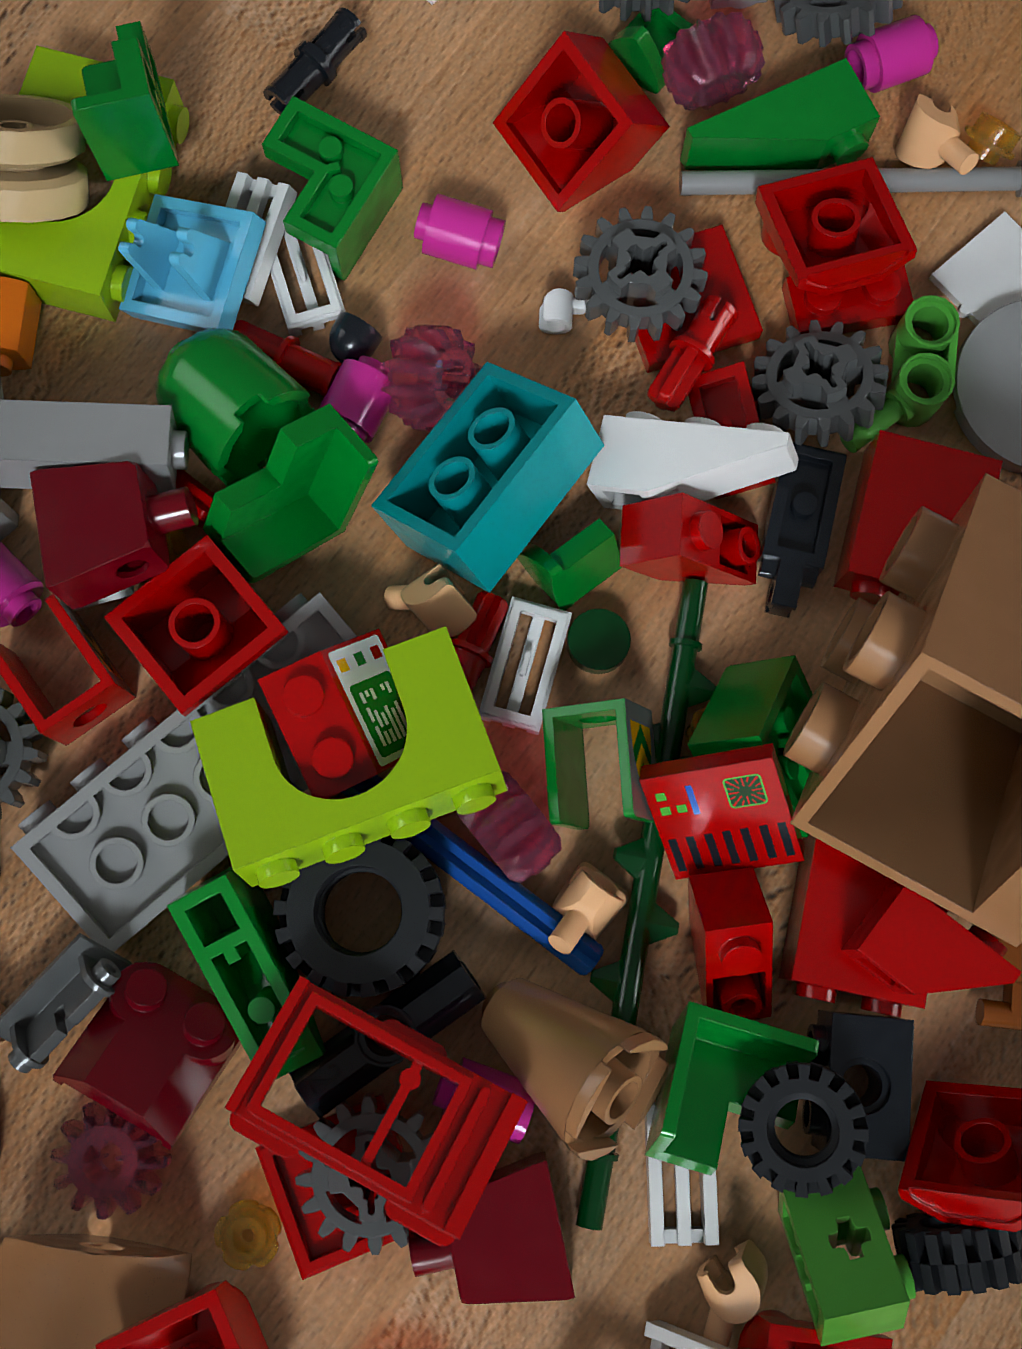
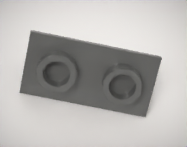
[0,933,132,1073]

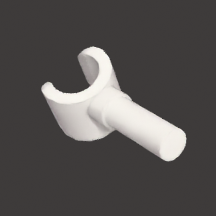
[539,288,589,334]

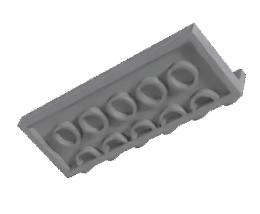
[10,592,357,952]

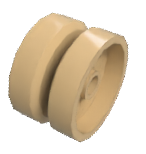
[0,94,90,223]

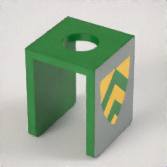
[542,698,656,830]

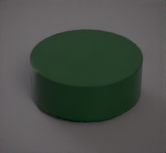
[567,609,631,674]

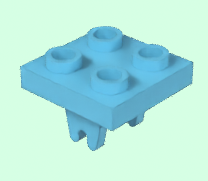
[118,194,266,332]

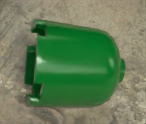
[155,328,315,487]

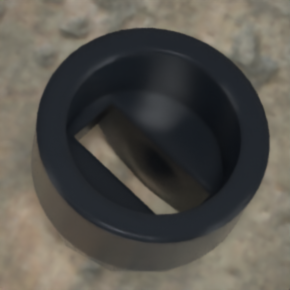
[329,312,382,363]

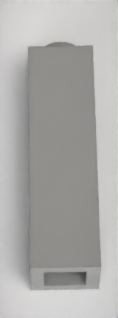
[0,399,189,493]

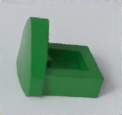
[608,8,699,94]
[517,518,622,611]

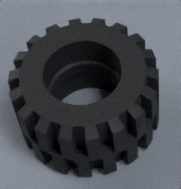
[273,835,447,998]

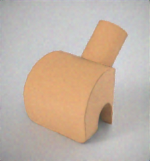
[895,94,979,175]
[384,563,477,637]
[548,862,629,954]
[696,1239,768,1347]

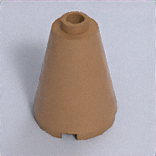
[481,978,669,1161]

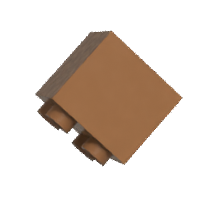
[783,473,1022,948]

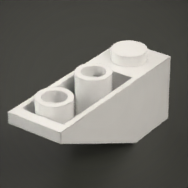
[587,411,799,510]

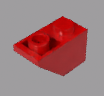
[620,492,760,586]
[688,867,773,1020]
[841,884,1022,995]

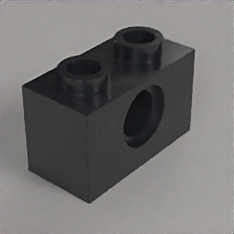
[802,1010,914,1162]

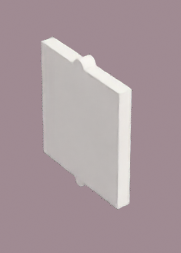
[929,211,1022,326]

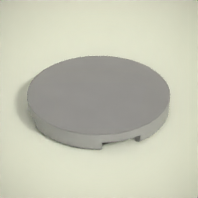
[953,300,1022,474]

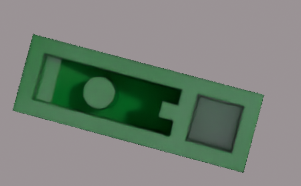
[680,58,880,170]
[166,867,326,1079]

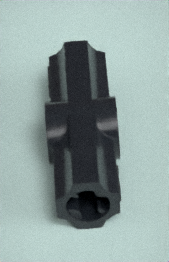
[289,950,486,1119]

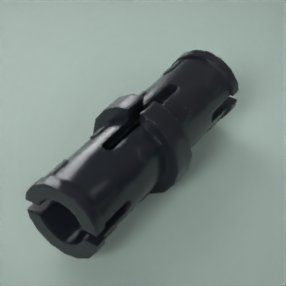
[263,7,367,115]

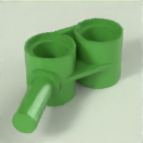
[840,295,960,453]

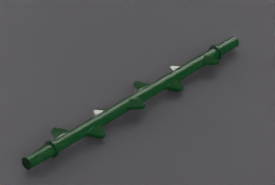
[576,579,716,1230]

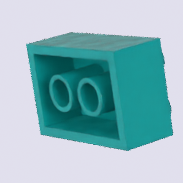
[371,362,604,593]

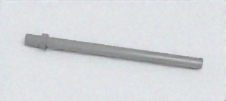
[679,160,1022,197]

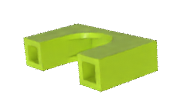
[0,46,190,322]
[190,626,508,889]

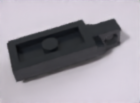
[758,442,847,618]

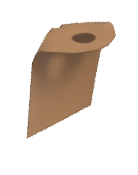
[0,1234,192,1349]

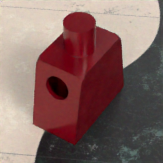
[30,461,198,610]
[408,1151,575,1304]

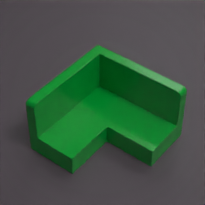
[70,21,179,181]
[262,96,403,281]
[203,403,378,584]
[687,655,813,838]
[645,1001,819,1176]

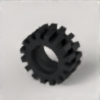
[738,1061,869,1198]
[891,1213,1022,1296]

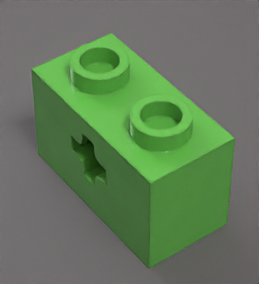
[778,1166,916,1346]

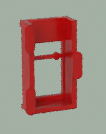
[225,976,528,1246]

